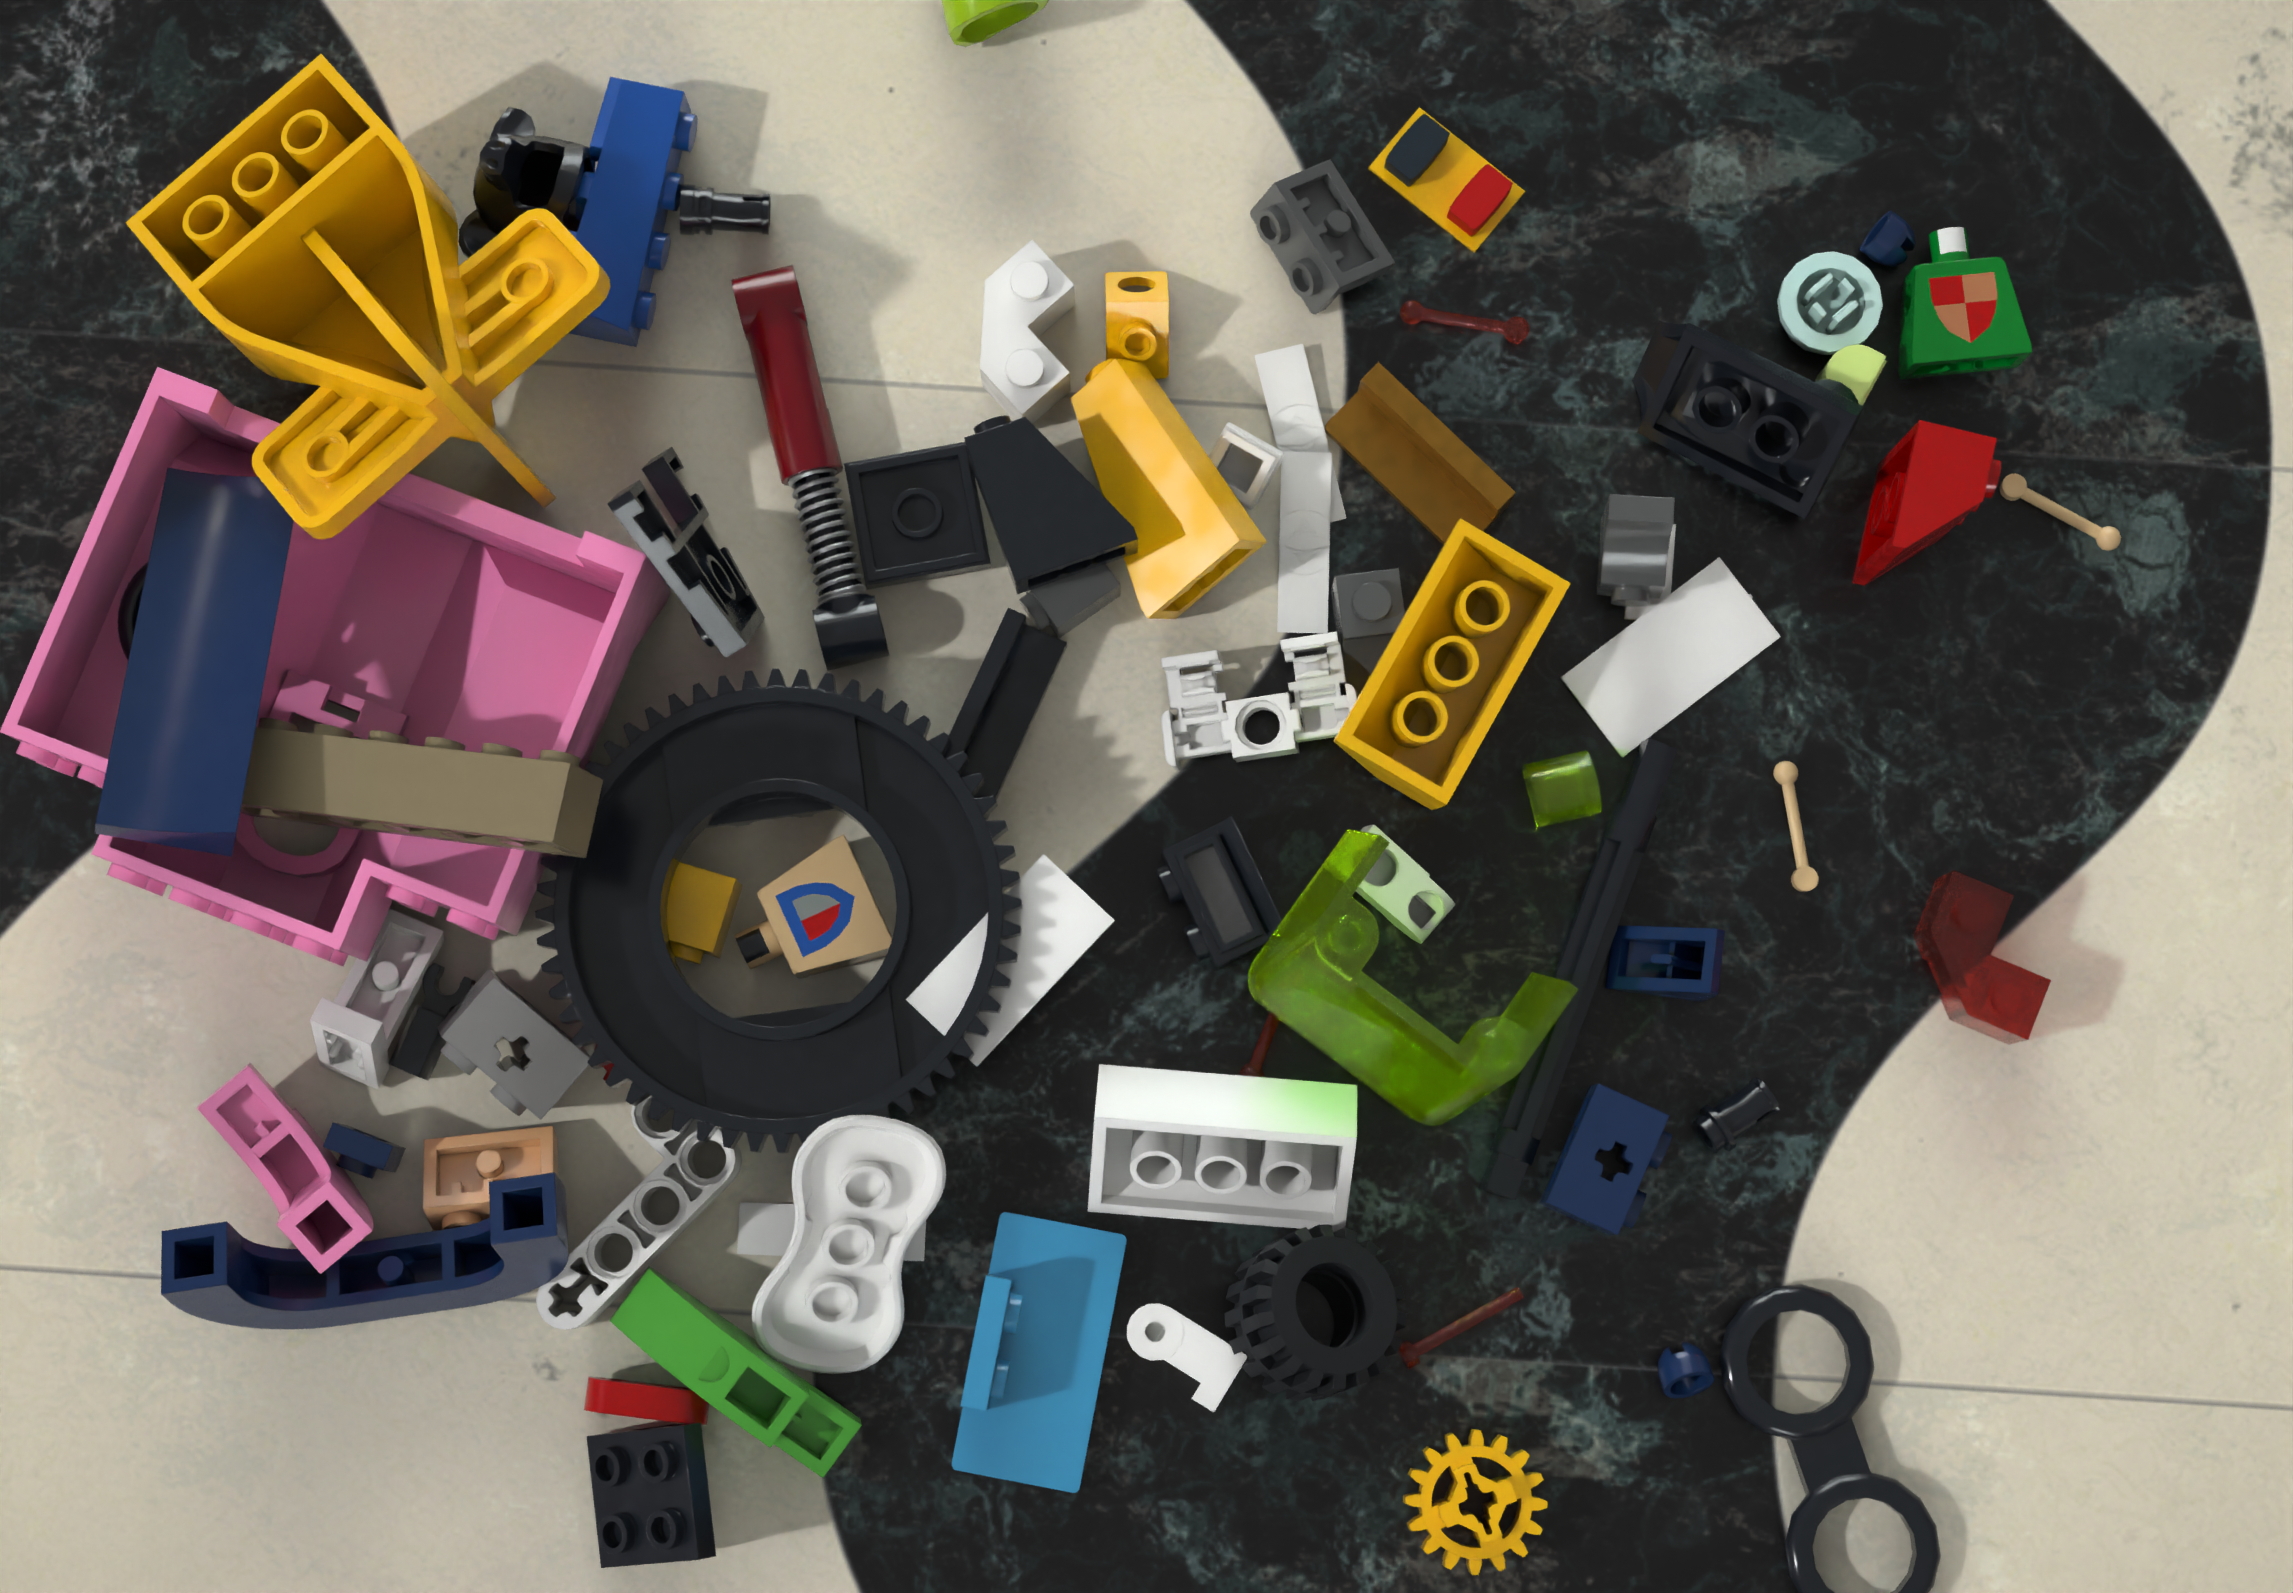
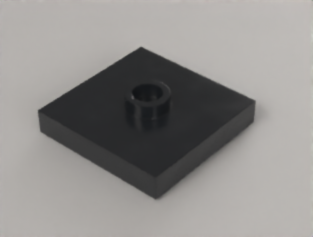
[844,442,991,590]

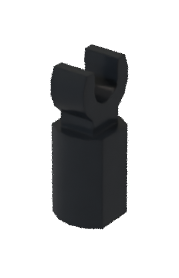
[388,963,475,1081]

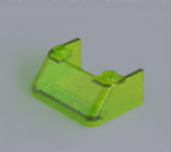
[1248,829,1578,1126]

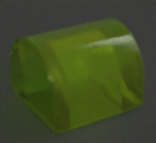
[1522,750,1601,828]

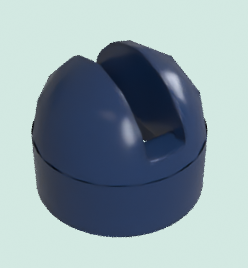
[1860,210,1916,266]
[1658,1342,1714,1398]

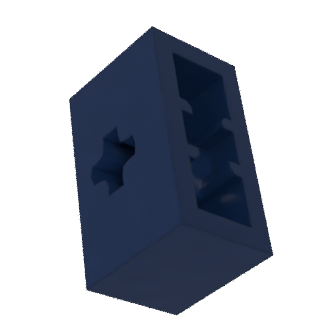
[1539,1083,1672,1236]

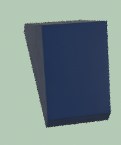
[1606,925,1725,1002]

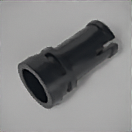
[680,184,771,235]

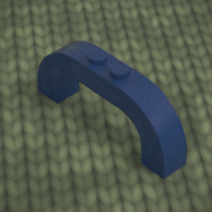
[161,1172,569,1329]

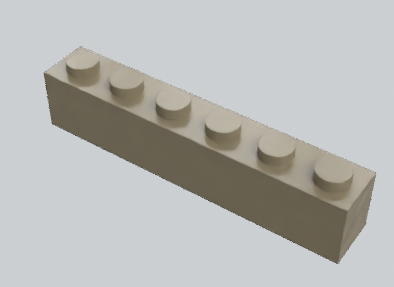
[240,718,603,858]

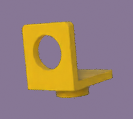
[1105,271,1169,379]

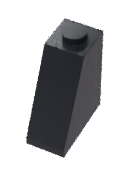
[964,415,1138,594]

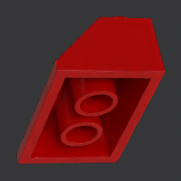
[1852,420,2001,586]

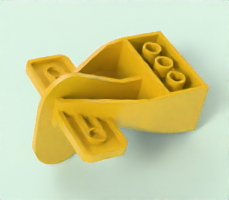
[126,54,610,540]

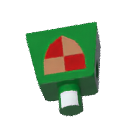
[1898,227,2032,379]

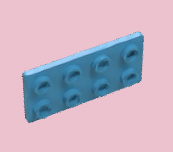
[952,1212,1127,1493]

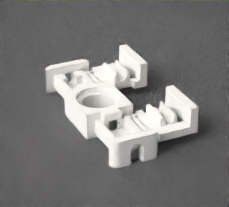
[1161,631,1359,771]

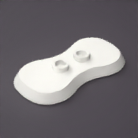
[752,1115,946,1374]

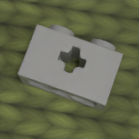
[437,969,590,1120]

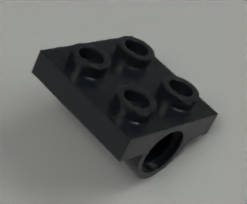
[587,1423,716,1568]

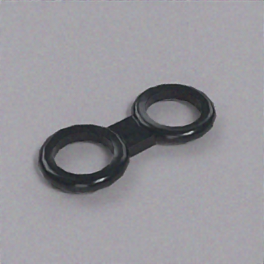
[1719,1284,1941,1593]

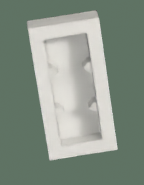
[310,908,445,1090]

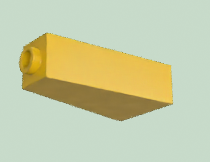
[1070,358,1267,619]

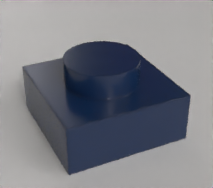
[323,1122,406,1179]

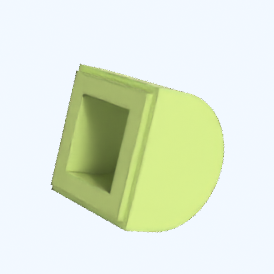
[1816,345,1887,406]

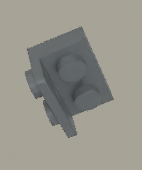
[1250,159,1395,314]

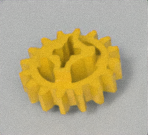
[1403,1429,1548,1575]

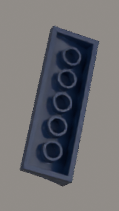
[95,468,294,857]

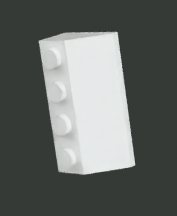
[1088,1064,1357,1232]

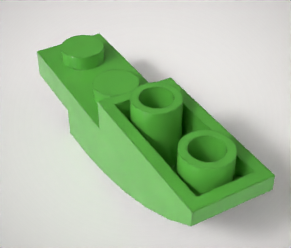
[610,1266,862,1478]

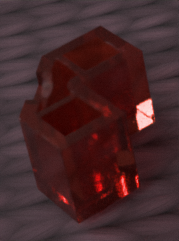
[1913,870,2051,1045]

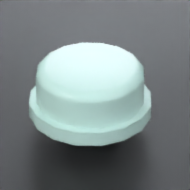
[1777,251,1883,355]

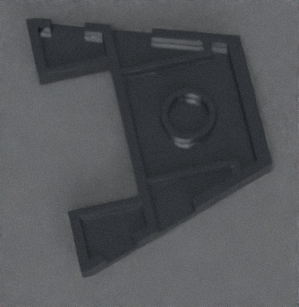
[607,447,765,658]

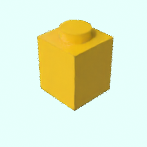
[667,862,743,965]

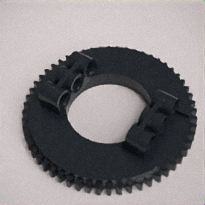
[535,669,1022,1153]

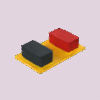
[1368,107,1525,253]

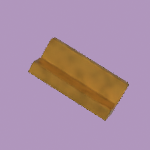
[1325,362,1516,545]

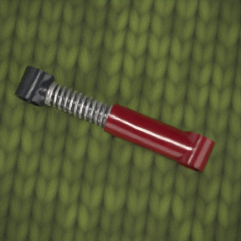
[731,265,890,671]

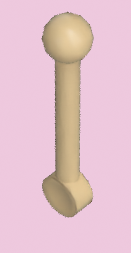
[2000,473,2121,551]
[1773,761,1819,892]

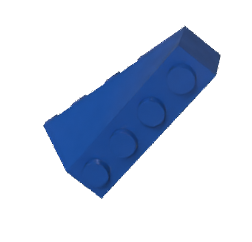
[568,76,698,347]

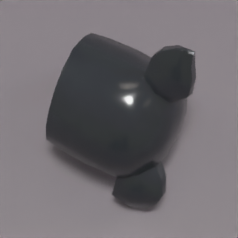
[458,107,596,258]

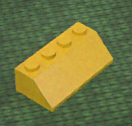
[1333,518,1571,810]

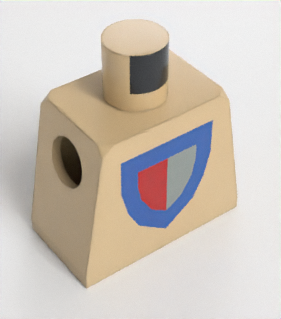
[734,834,892,979]

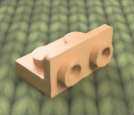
[423,1126,558,1231]

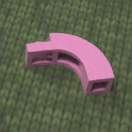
[197,1063,374,1274]

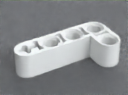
[536,1096,742,1330]

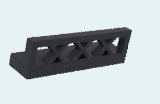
[944,608,1067,821]

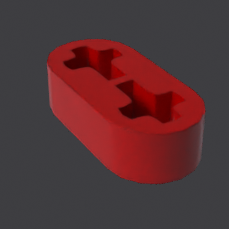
[584,1377,710,1425]

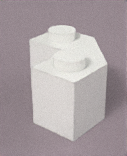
[980,240,1075,424]

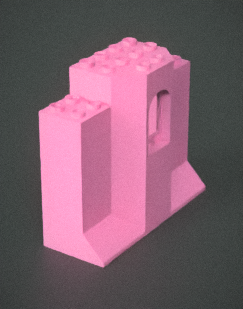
[0,367,671,967]

